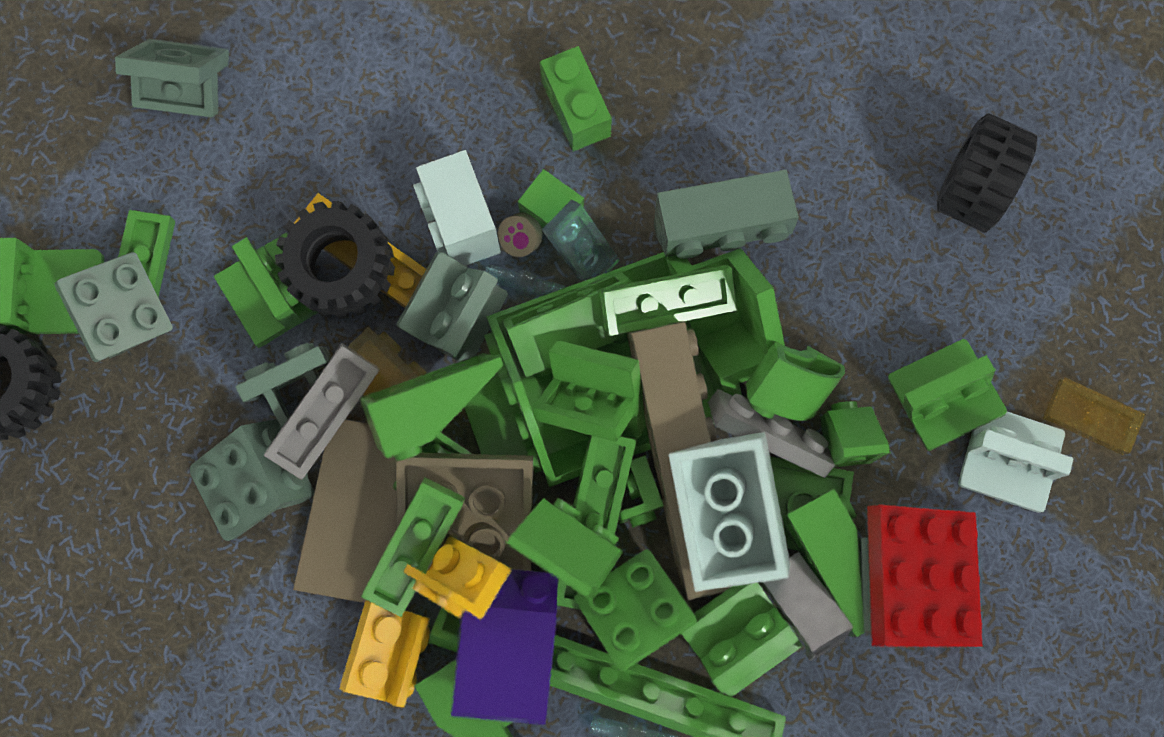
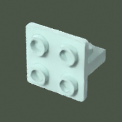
[958,412,1074,513]

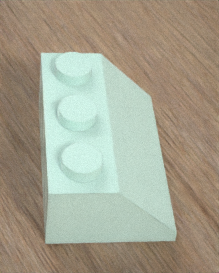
[669,432,790,591]

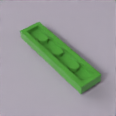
[557,435,636,609]

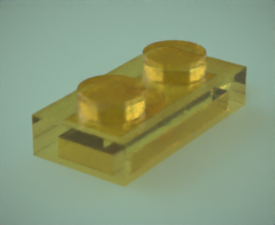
[1043,377,1146,455]

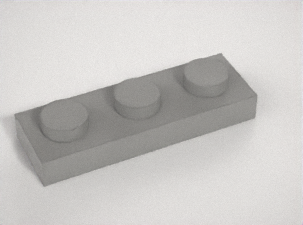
[264,343,379,480]
[708,389,835,478]

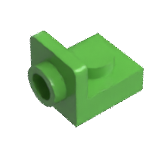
[619,456,664,528]

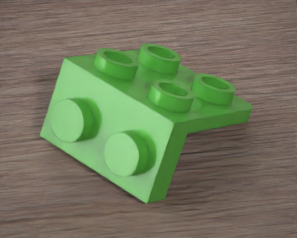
[0,238,105,334]

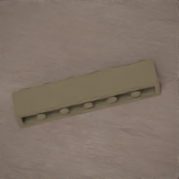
[626,322,731,600]

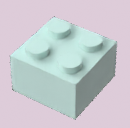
[413,150,501,266]

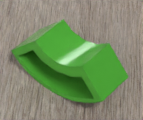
[746,341,845,421]

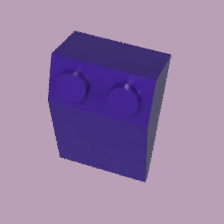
[451,569,558,725]

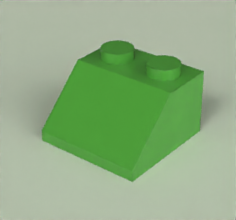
[506,498,623,598]

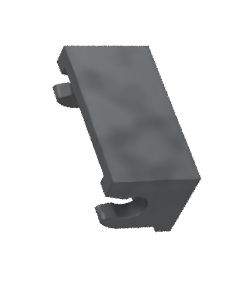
[758,552,853,661]

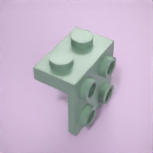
[190,419,315,541]

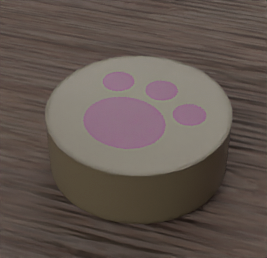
[498,212,542,257]

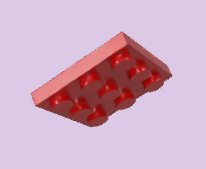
[867,505,983,647]

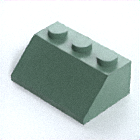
[654,169,799,259]

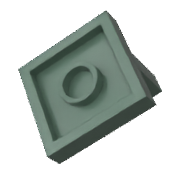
[115,39,229,118]

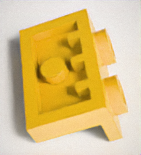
[403,535,511,619]
[339,600,430,708]

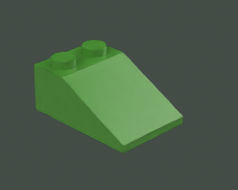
[360,353,503,461]

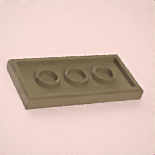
[293,420,397,603]

